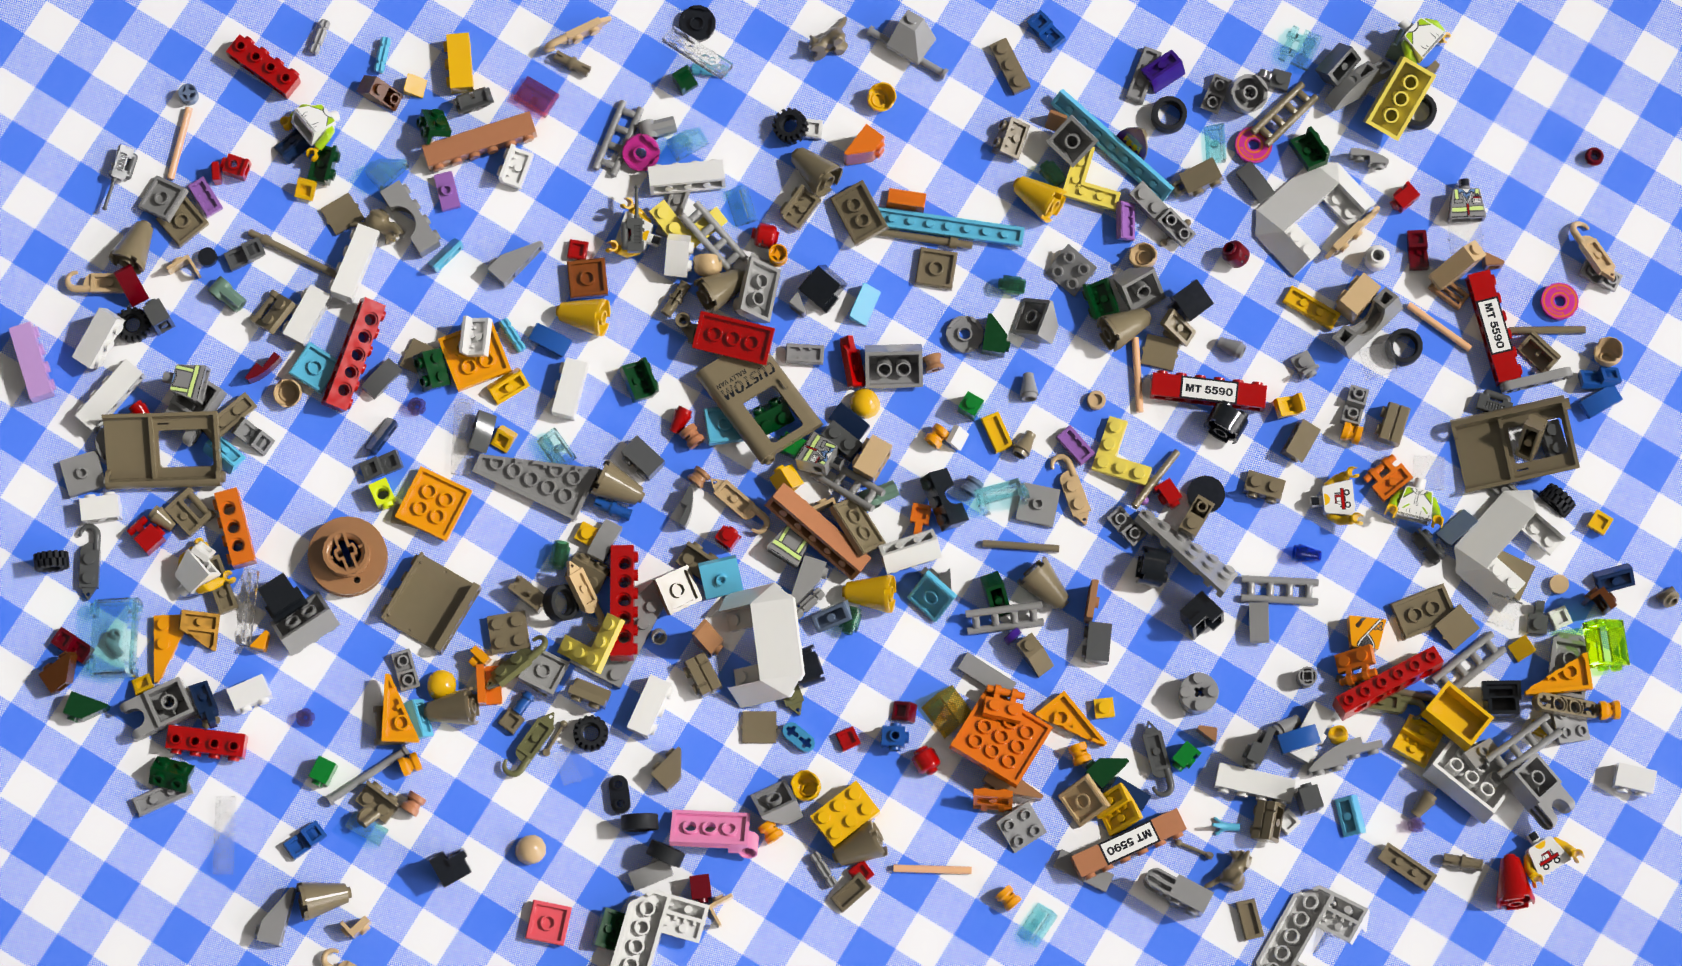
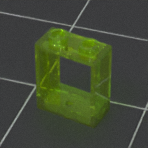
[1582,619,1630,672]

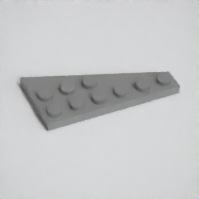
[472,454,600,521]
[1134,509,1238,598]
[569,582,664,689]

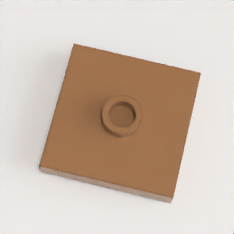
[1083,579,1100,624]

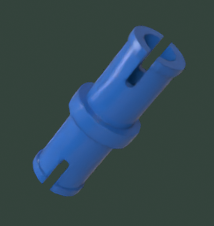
[592,496,633,521]

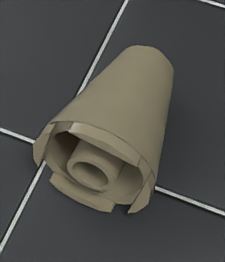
[791,147,843,197]
[108,220,153,275]
[694,268,745,313]
[1097,308,1152,352]
[589,459,645,505]
[1017,556,1069,610]
[424,686,480,725]
[832,820,889,866]
[296,882,352,921]

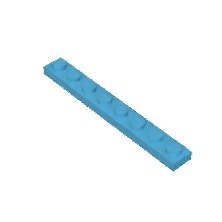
[1050,89,1174,202]
[878,207,1025,247]

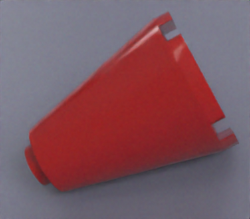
[1496,854,1535,910]

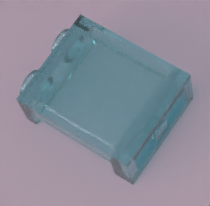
[974,478,1030,516]

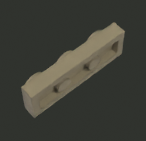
[989,38,1031,96]
[201,392,257,442]
[210,554,239,615]
[1377,842,1437,892]

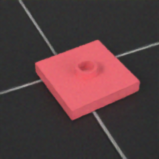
[525,899,572,946]

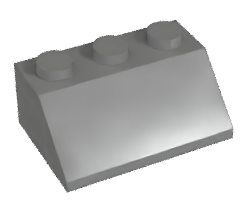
[865,344,923,389]
[270,591,341,656]

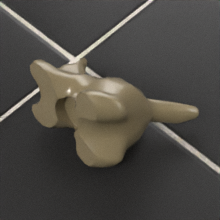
[808,17,848,61]
[349,209,405,245]
[1204,850,1253,891]

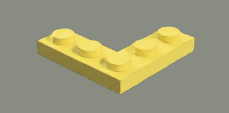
[1063,147,1121,212]
[648,200,728,248]
[1091,416,1152,486]
[557,612,625,674]

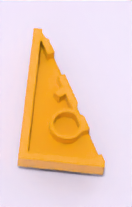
[154,615,185,683]
[1524,652,1593,697]
[381,674,420,743]
[1035,691,1107,747]

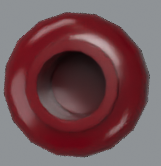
[1222,240,1250,268]

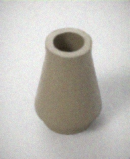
[1012,430,1036,460]
[147,505,177,532]
[1410,789,1437,819]

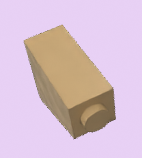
[1428,240,1486,291]

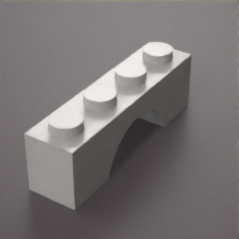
[380,180,441,258]
[1331,287,1403,359]

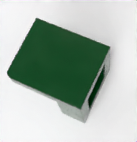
[672,65,698,96]

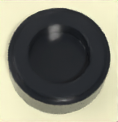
[198,247,218,267]

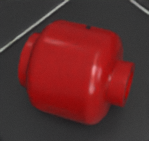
[751,223,780,249]
[912,746,941,776]

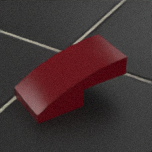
[1407,230,1429,271]
[113,264,149,307]
[245,352,283,384]
[50,627,96,665]

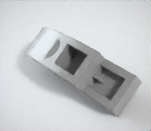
[1324,59,1395,111]
[1128,181,1196,247]
[1307,736,1383,777]

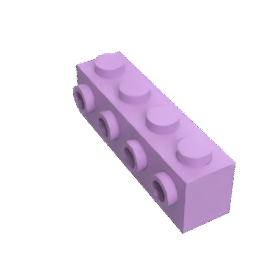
[9,321,57,403]

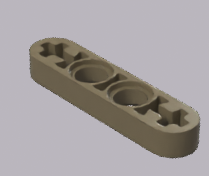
[1531,692,1600,720]

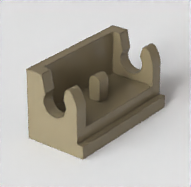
[1516,330,1562,373]
[1280,419,1321,463]
[507,575,544,614]

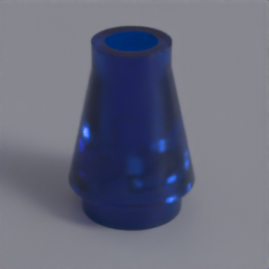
[1292,544,1322,563]

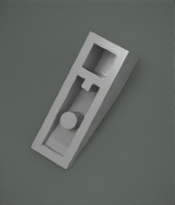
[487,240,544,288]
[791,555,829,607]
[255,887,297,947]

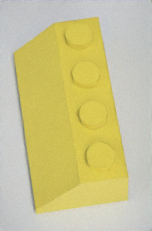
[1363,56,1437,141]

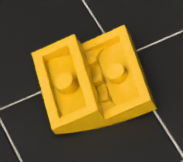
[1390,714,1443,769]
[1097,783,1143,836]

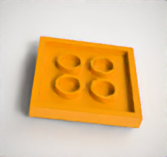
[438,318,512,392]
[395,466,473,543]

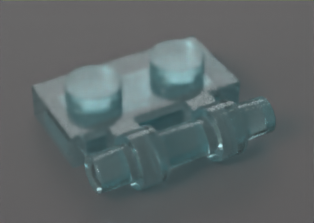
[1278,25,1323,71]

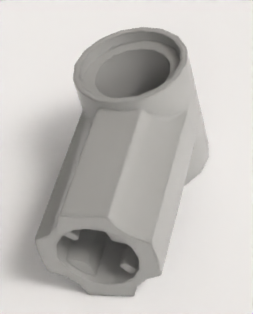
[638,116,677,140]

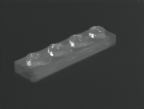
[662,26,733,80]
[450,398,474,475]
[234,567,260,647]
[213,796,236,875]

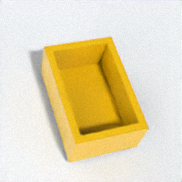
[1420,681,1494,752]
[810,780,880,849]

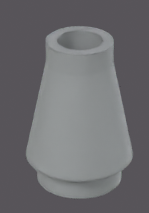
[1217,337,1247,359]
[1020,372,1039,402]
[1272,714,1302,736]

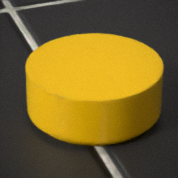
[1328,725,1348,745]

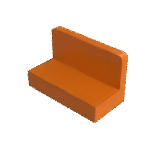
[886,188,926,213]
[476,664,502,706]

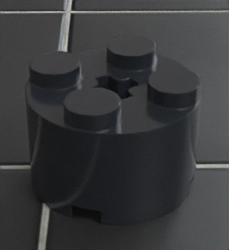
[1204,400,1248,444]
[1135,546,1171,588]
[798,644,826,688]

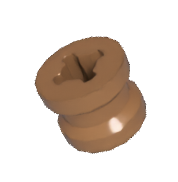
[923,353,945,373]
[687,465,711,489]

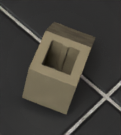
[1177,494,1215,540]
[651,746,682,792]

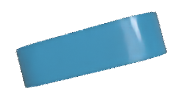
[783,722,815,753]

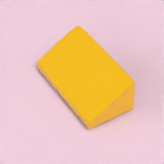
[486,367,530,405]

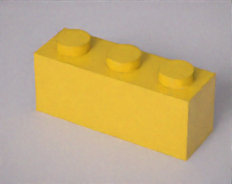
[443,32,474,94]

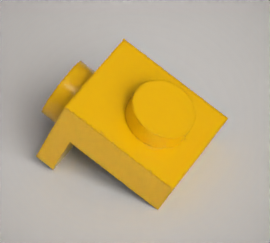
[1273,392,1306,419]

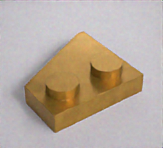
[179,610,220,651]

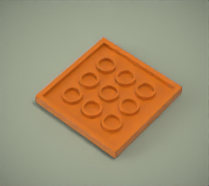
[949,689,1053,789]

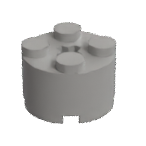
[1226,74,1268,114]
[1178,672,1219,714]

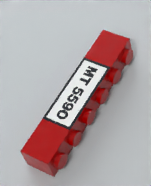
[1465,269,1523,387]
[1149,370,1267,412]

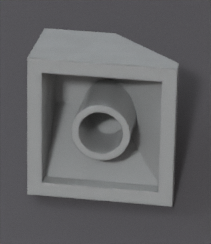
[886,10,936,66]
[1046,115,1099,168]
[1113,267,1166,310]
[1011,298,1059,344]
[750,779,804,825]

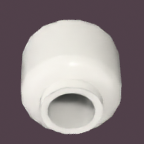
[1364,245,1390,272]

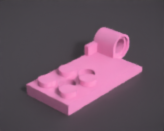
[669,810,759,859]

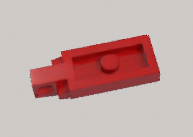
[840,335,866,388]

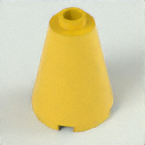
[1013,176,1067,223]
[556,298,611,336]
[842,575,896,613]

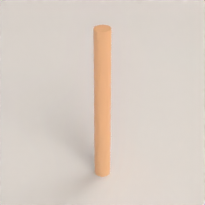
[167,107,193,180]
[1406,302,1472,352]
[1131,337,1144,413]
[893,864,972,874]

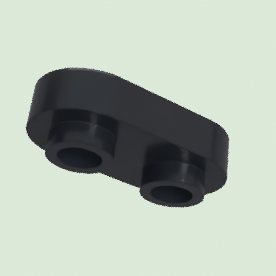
[609,775,631,814]

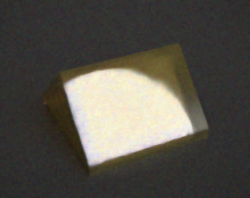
[921,685,972,739]

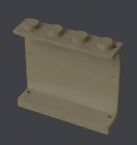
[380,552,482,654]

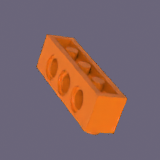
[212,487,258,570]

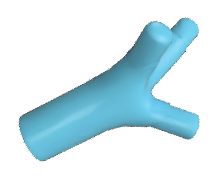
[1212,817,1240,835]

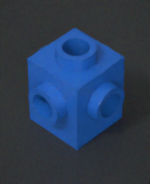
[881,723,909,751]

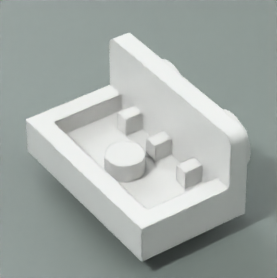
[497,143,534,190]
[459,316,492,357]

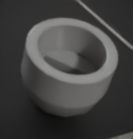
[651,628,667,645]

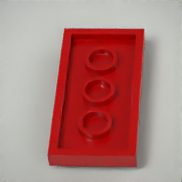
[692,311,775,366]

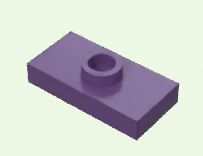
[434,171,461,212]
[187,176,224,218]
[1116,201,1135,242]
[1056,425,1095,467]

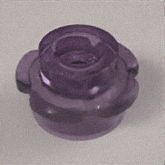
[407,397,426,416]
[296,708,315,727]
[1407,817,1426,832]

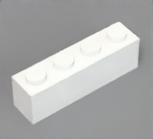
[648,159,726,196]
[328,223,381,304]
[75,359,146,434]
[1213,763,1296,806]

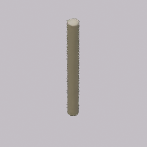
[1509,326,1586,334]
[1131,449,1180,509]
[982,540,1060,553]

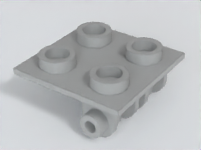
[1046,243,1098,297]
[1549,703,1591,745]
[996,801,1047,853]

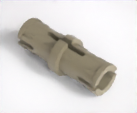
[553,50,592,77]
[661,280,691,318]
[1442,852,1484,872]

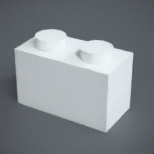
[664,233,694,278]
[79,492,123,525]
[226,674,274,714]
[1611,762,1657,798]

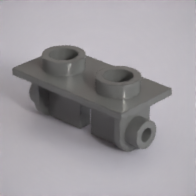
[453,86,494,114]
[1410,527,1447,565]

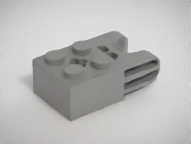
[162,381,227,447]
[119,676,198,741]
[1502,753,1576,830]
[1143,868,1214,918]

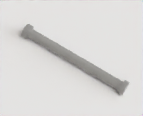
[866,25,949,79]
[326,745,410,806]

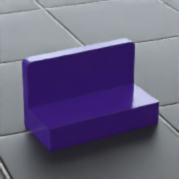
[1141,49,1185,93]

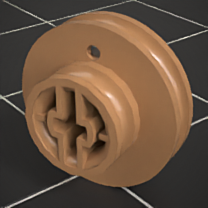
[307,516,388,597]

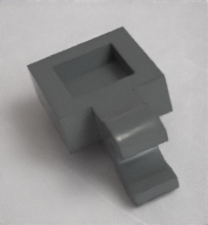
[1258,68,1292,92]
[1526,600,1549,635]

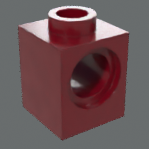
[689,874,712,903]

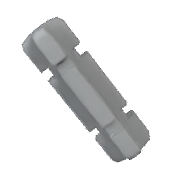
[309,19,331,55]
[796,587,825,619]
[810,852,837,888]

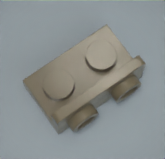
[992,116,1030,161]
[1242,470,1286,505]
[675,541,719,581]
[355,781,400,824]

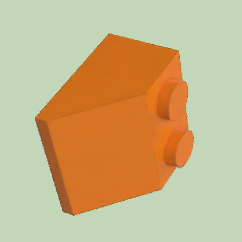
[844,124,885,166]

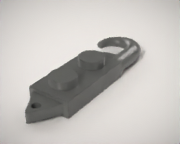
[78,524,101,601]
[1142,721,1175,797]

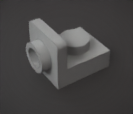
[1290,350,1320,380]

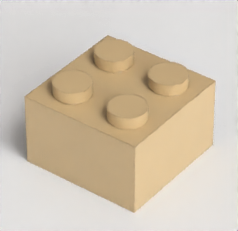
[1335,272,1381,324]
[852,434,893,483]

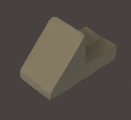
[1160,308,1197,347]

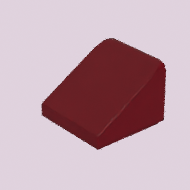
[891,701,917,723]

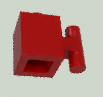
[126,515,167,556]

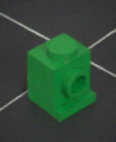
[1170,741,1201,772]

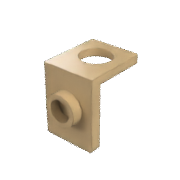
[166,254,202,279]
[813,497,837,512]
[709,893,733,928]

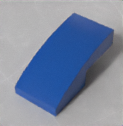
[1026,10,1066,52]
[528,323,572,357]
[1578,366,1622,389]
[1579,386,1623,419]
[1275,724,1321,755]
[283,820,327,861]

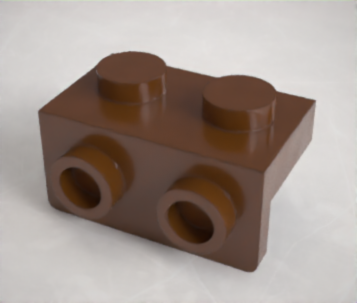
[1581,586,1617,616]

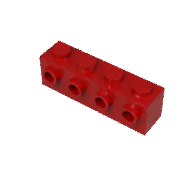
[226,34,301,100]
[165,725,248,762]

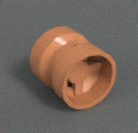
[679,423,705,450]
[400,790,427,817]

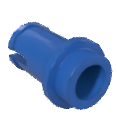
[512,690,535,716]

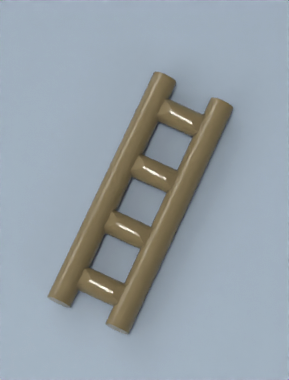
[1250,81,1319,148]

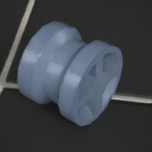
[178,83,199,106]
[960,475,984,498]

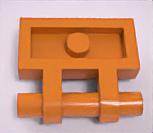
[1363,454,1414,502]
[1334,644,1378,686]
[982,684,1025,724]
[973,788,1013,813]

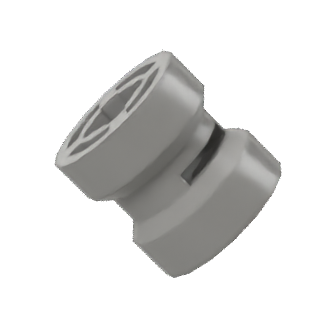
[1296,666,1317,688]

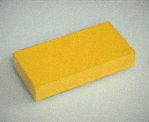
[981,411,1013,454]

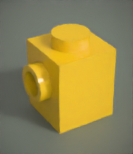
[769,464,804,491]

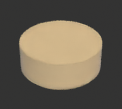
[1086,390,1106,410]
[1549,574,1569,595]

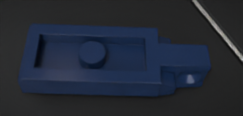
[188,680,219,729]

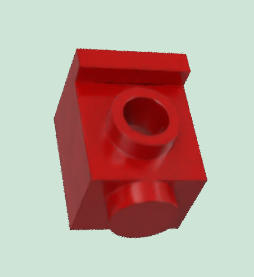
[220,153,252,181]
[1389,181,1421,213]
[1152,478,1183,510]
[715,525,742,552]

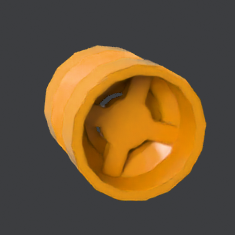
[769,244,788,267]
[1339,421,1364,445]
[924,423,950,450]
[1598,700,1621,720]
[1068,741,1092,767]
[397,752,423,777]
[757,821,784,845]
[995,885,1022,912]

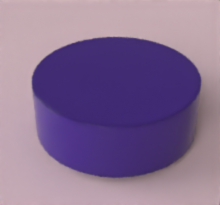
[1003,628,1022,646]

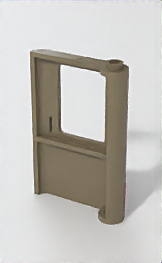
[101,411,226,490]

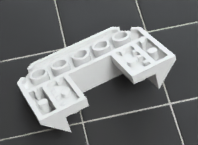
[1255,162,1377,277]
[1454,490,1575,612]
[718,583,805,708]
[1256,885,1370,966]
[610,889,710,966]

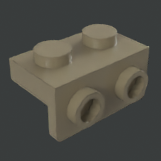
[780,184,821,231]
[564,552,610,595]
[568,678,611,710]

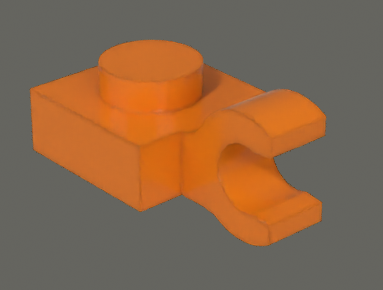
[910,503,932,535]

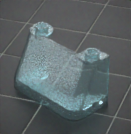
[86,597,143,679]

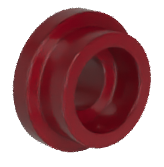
[1585,147,1604,166]

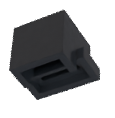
[798,264,848,313]
[1166,279,1214,322]
[257,573,308,624]
[1180,591,1224,640]
[1481,680,1522,719]
[429,848,472,888]

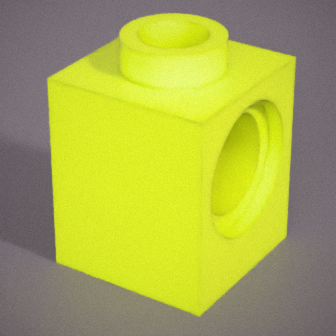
[368,477,397,510]

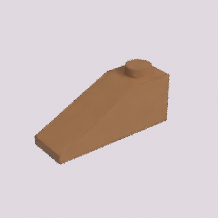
[692,618,724,657]
[982,772,1044,801]

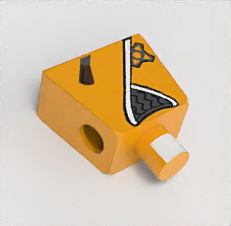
[1347,615,1386,652]

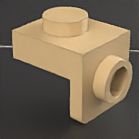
[340,916,372,939]

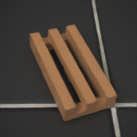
[1427,283,1470,311]

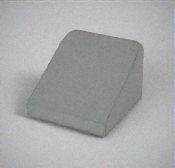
[789,292,806,318]

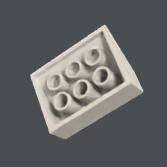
[1423,739,1513,824]

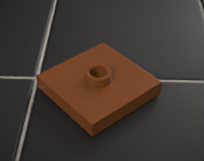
[567,258,609,300]

